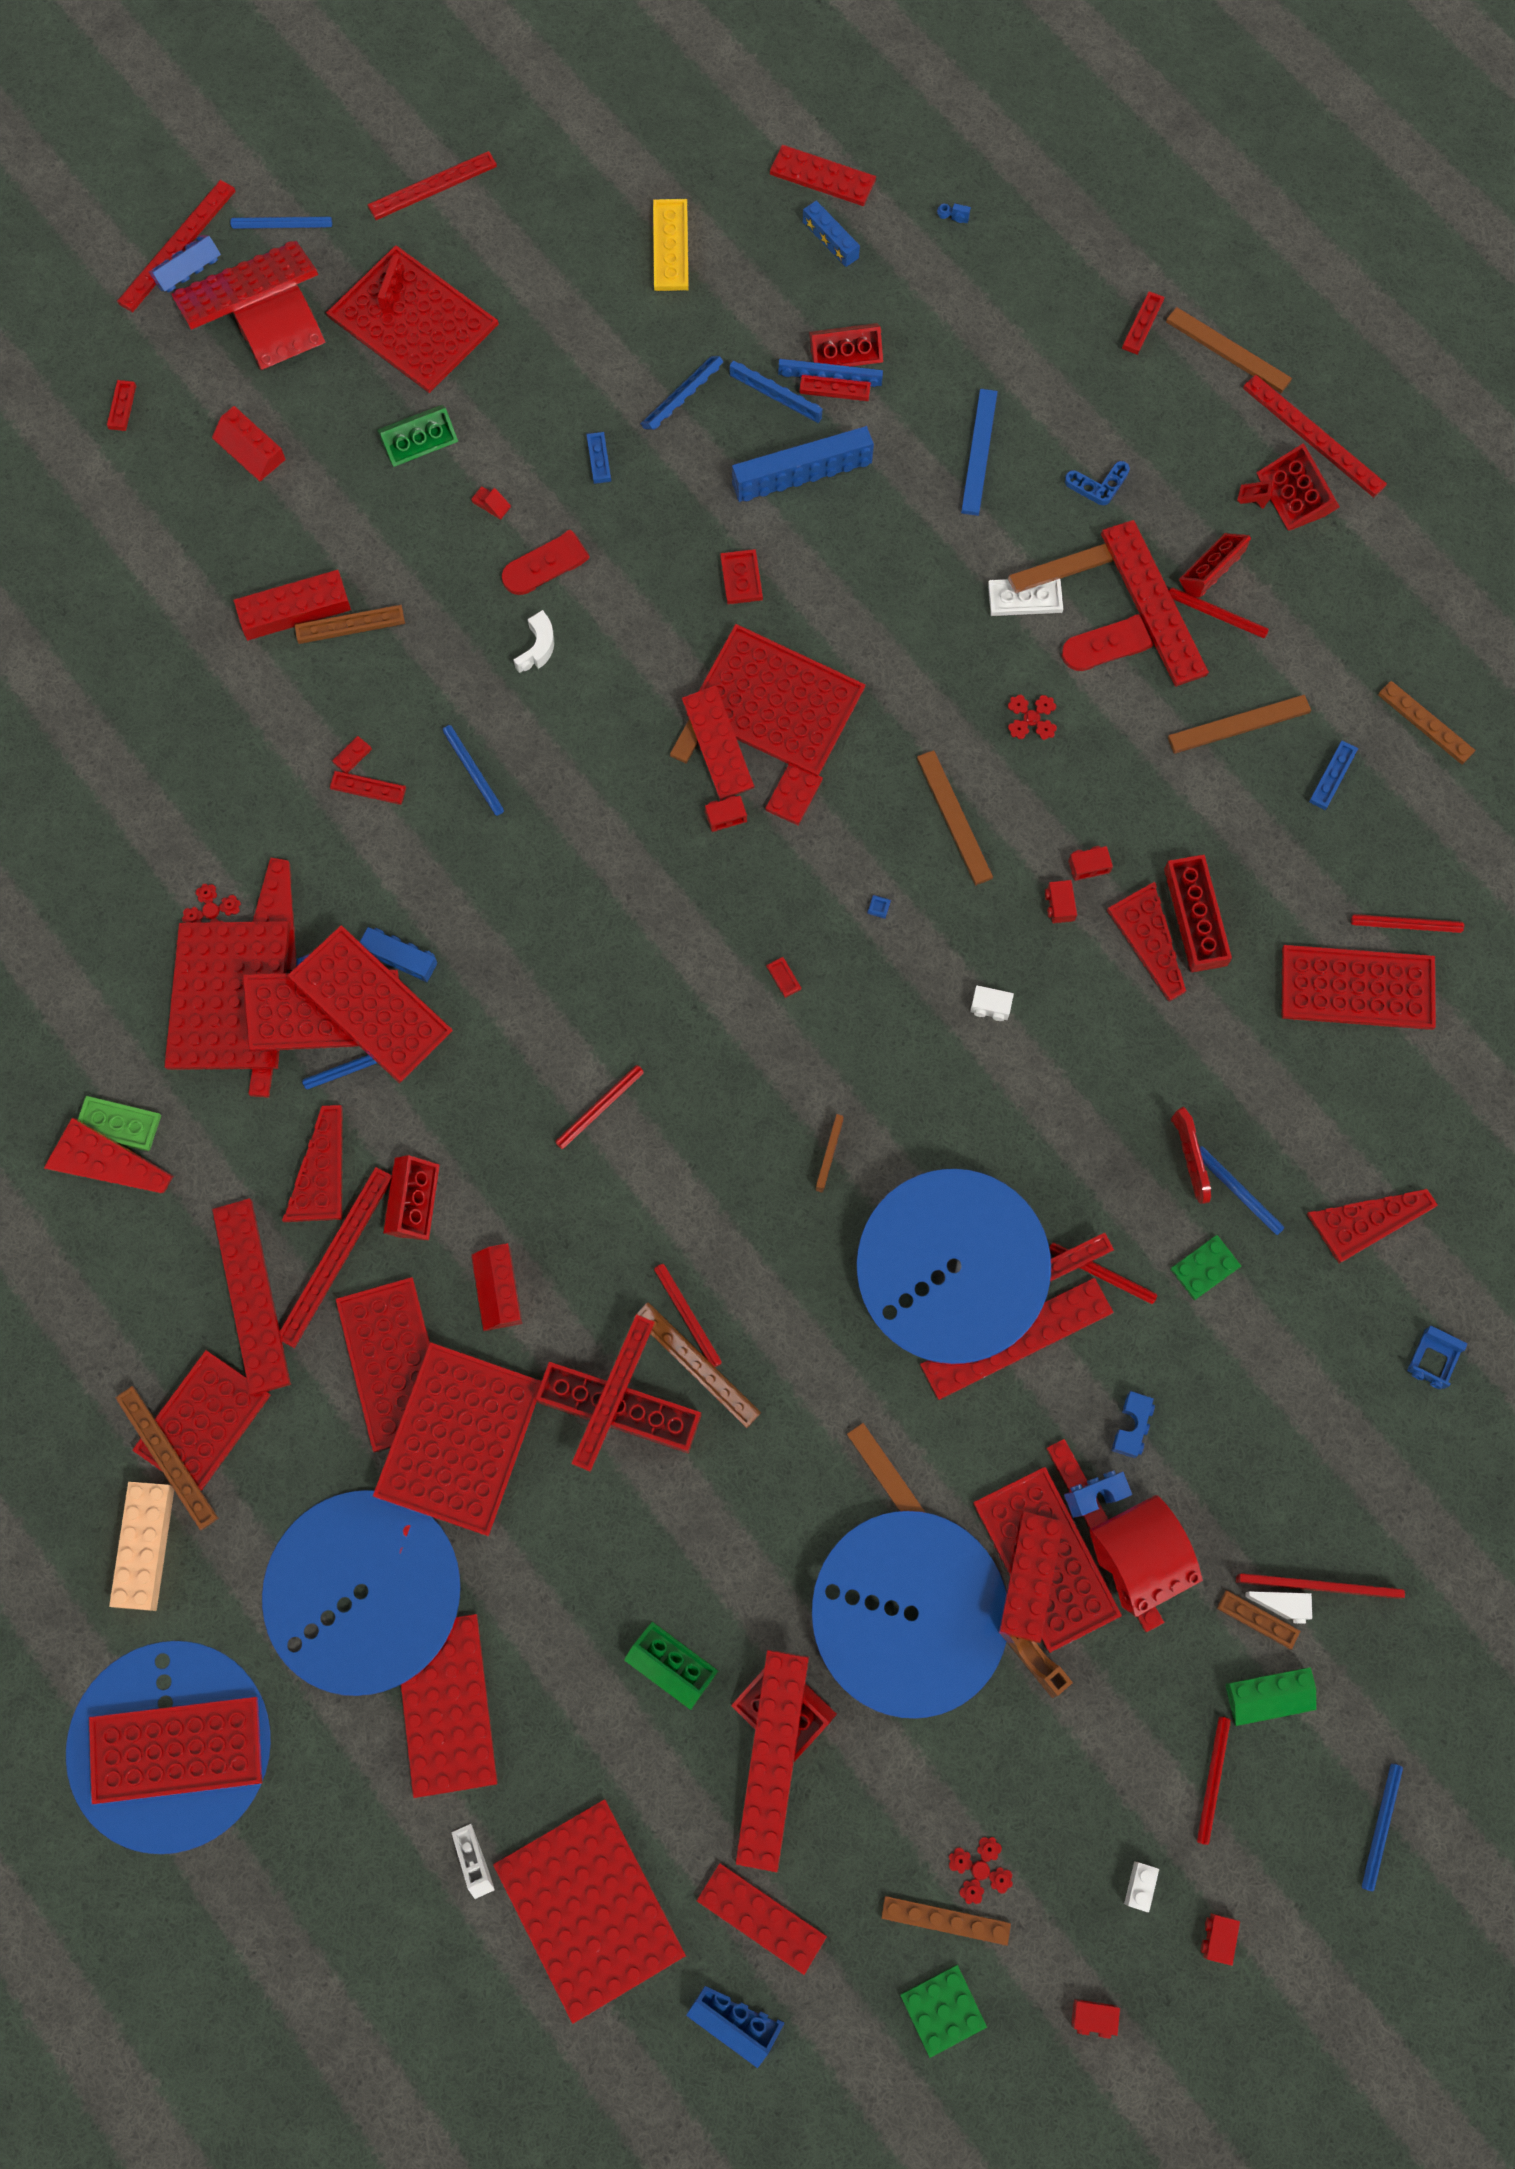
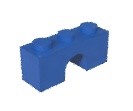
[1111,1391,1155,1458]
[1064,1470,1132,1517]

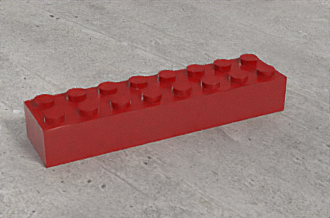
[535,1362,701,1454]

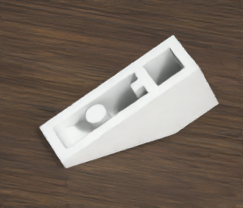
[1245,1592,1312,1624]
[451,1824,495,1899]

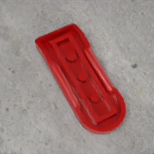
[502,530,590,595]
[1062,614,1153,671]
[1171,1107,1211,1204]

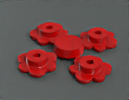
[1008,695,1057,740]
[182,884,241,923]
[949,1837,1013,1904]

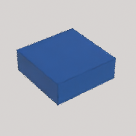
[867,895,891,919]

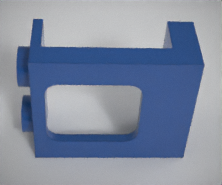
[1407,1326,1467,1389]

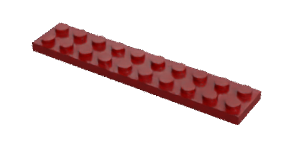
[1101,520,1209,687]
[212,1198,291,1396]
[920,1278,1114,1401]
[736,1650,809,1872]

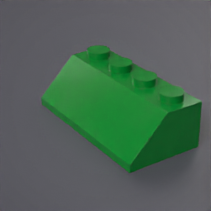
[377,405,458,467]
[624,1622,718,1710]
[1225,1667,1316,1726]

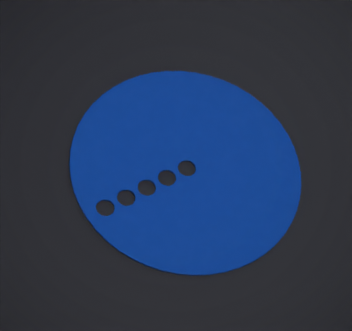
[857,1169,1051,1364]
[262,1490,460,1696]
[812,1511,1006,1718]
[66,1641,271,1854]

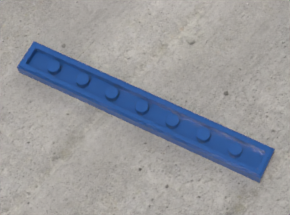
[961,389,998,516]

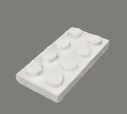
[988,579,1063,616]

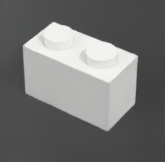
[970,985,1014,1021]
[1124,1861,1159,1912]

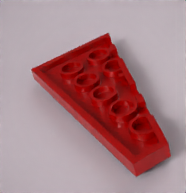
[253,858,297,972]
[1107,882,1186,1002]
[282,1105,343,1222]
[44,1118,174,1193]
[1307,1189,1438,1264]

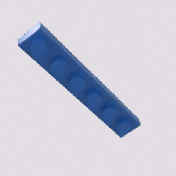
[640,356,723,430]
[778,359,883,387]
[730,361,822,423]

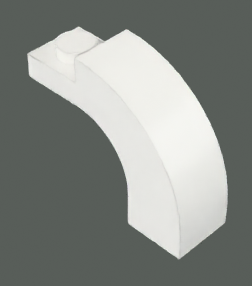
[514,610,554,673]

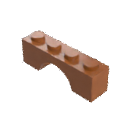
[1000,1633,1073,1698]

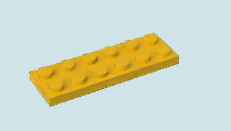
[653,199,689,291]

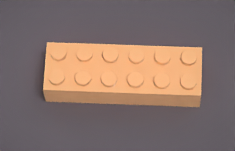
[109,1482,174,1611]

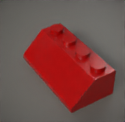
[809,323,883,367]
[212,406,286,482]
[1179,533,1251,598]
[383,1155,440,1240]
[471,1243,523,1331]

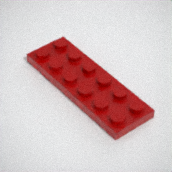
[770,144,876,206]
[682,685,755,801]
[999,1512,1063,1643]
[697,1863,827,1975]

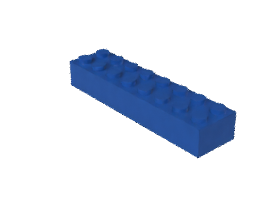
[732,426,874,502]

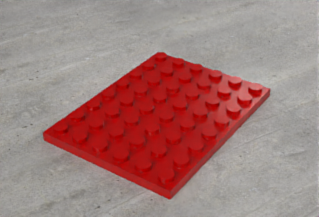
[326,245,499,393]
[687,624,866,776]
[165,921,291,1070]
[373,1342,542,1536]
[493,1799,686,2024]

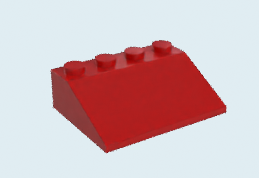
[1257,443,1340,531]
[731,1668,837,1762]

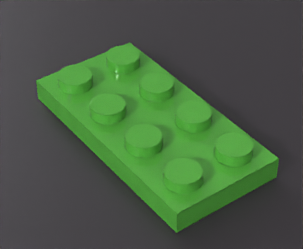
[78,1096,161,1152]

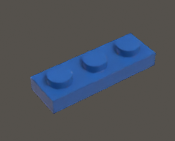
[587,432,611,484]

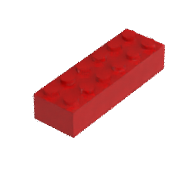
[234,570,351,641]
[1164,854,1232,973]

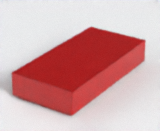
[766,957,801,998]

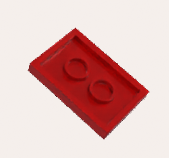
[720,549,763,604]
[765,763,823,826]

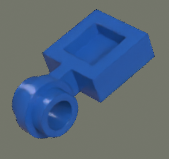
[937,203,971,223]

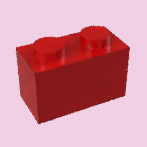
[705,796,747,832]
[1068,846,1113,881]
[1045,880,1077,924]
[1201,1913,1240,1966]
[1071,1999,1120,2039]

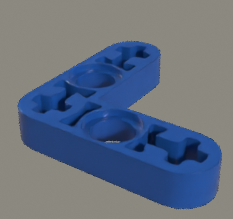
[1065,461,1130,505]

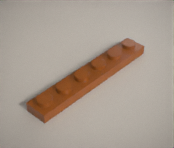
[295,605,405,644]
[1378,681,1476,765]
[881,1896,1011,1946]

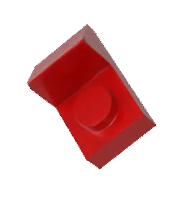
[1238,480,1275,509]
[471,486,511,520]

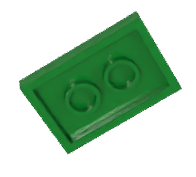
[1170,1235,1241,1301]

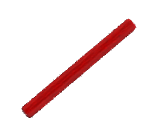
[1169,587,1269,638]
[1351,914,1464,933]
[556,1065,644,1149]
[1049,1243,1157,1304]
[654,1264,722,1367]
[1197,1717,1231,1845]

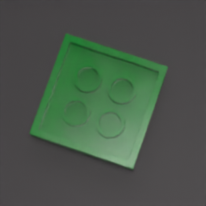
[900,1964,987,2058]

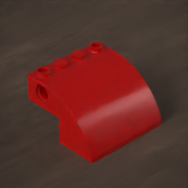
[232,284,326,370]
[1089,1495,1203,1617]

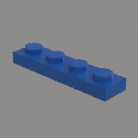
[1309,741,1358,810]

